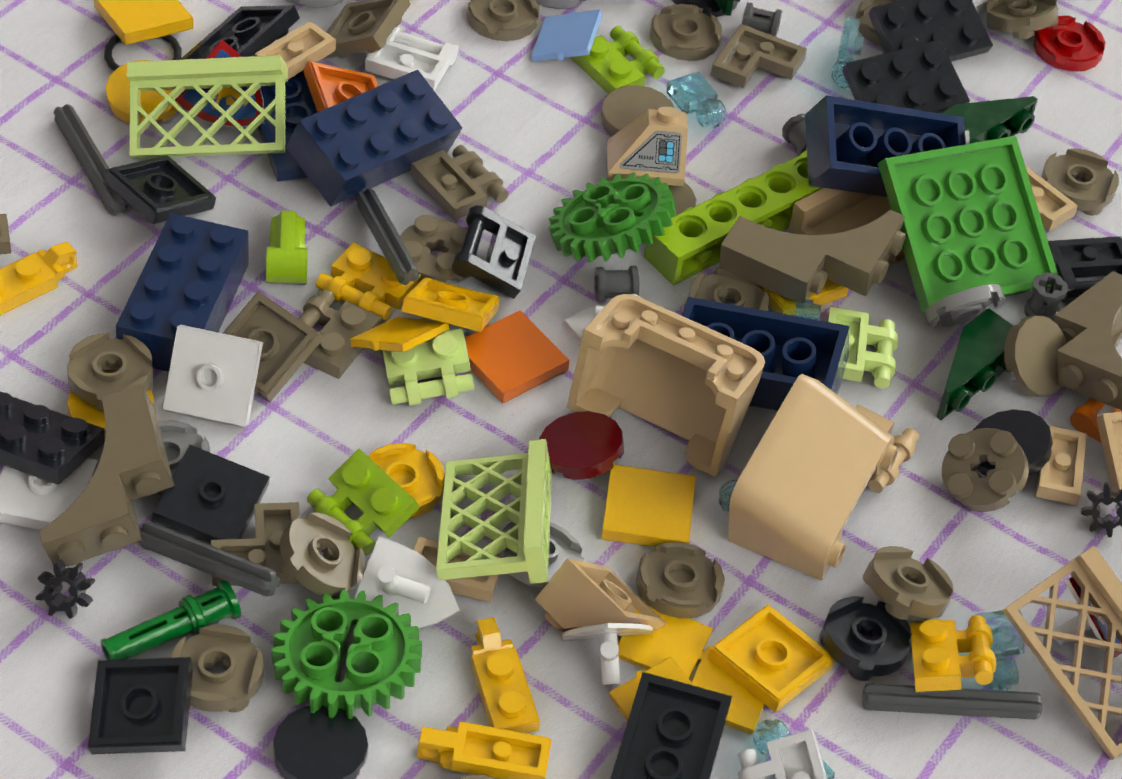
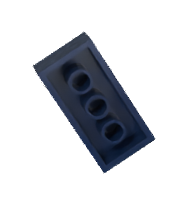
[286,70,463,207]
[805,95,965,197]
[116,213,249,372]
[682,297,850,411]

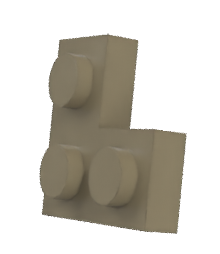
[711,24,807,88]
[211,502,300,587]

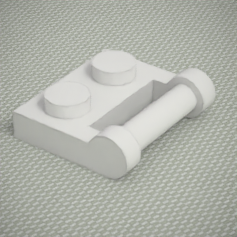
[365,27,458,91]

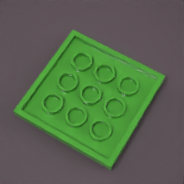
[878,136,1058,314]

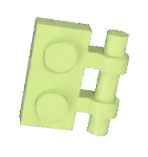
[827,307,898,389]
[382,328,475,406]

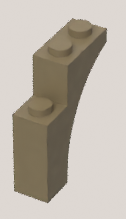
[719,210,906,306]
[1054,271,1122,411]
[39,384,174,567]

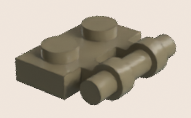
[411,145,509,221]
[299,289,381,379]

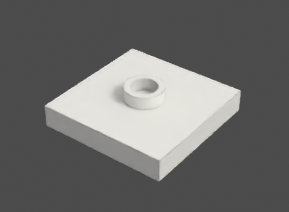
[163,325,263,427]
[0,458,98,530]

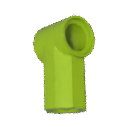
[266,210,308,284]

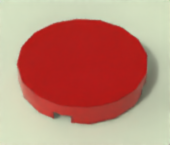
[1033,16,1106,72]

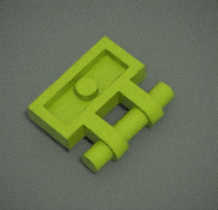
[571,26,665,94]
[307,448,420,556]

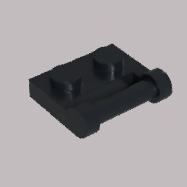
[452,205,536,299]
[1048,236,1122,302]

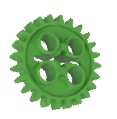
[549,173,676,263]
[272,589,422,719]

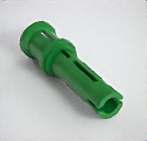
[100,580,241,660]

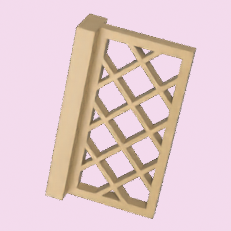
[1002,546,1122,760]

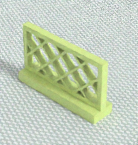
[127,55,288,159]
[436,439,552,584]

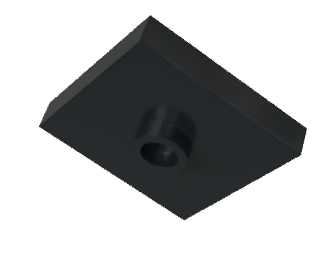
[104,155,217,224]
[152,445,270,544]
[88,657,194,754]

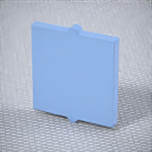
[531,9,602,62]

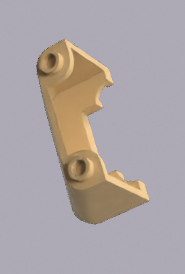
[567,294,765,477]
[728,374,899,581]

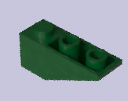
[940,96,1038,144]
[936,308,1013,420]

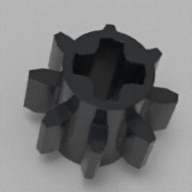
[1081,482,1122,538]
[35,559,95,619]

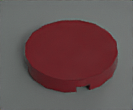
[539,411,624,480]

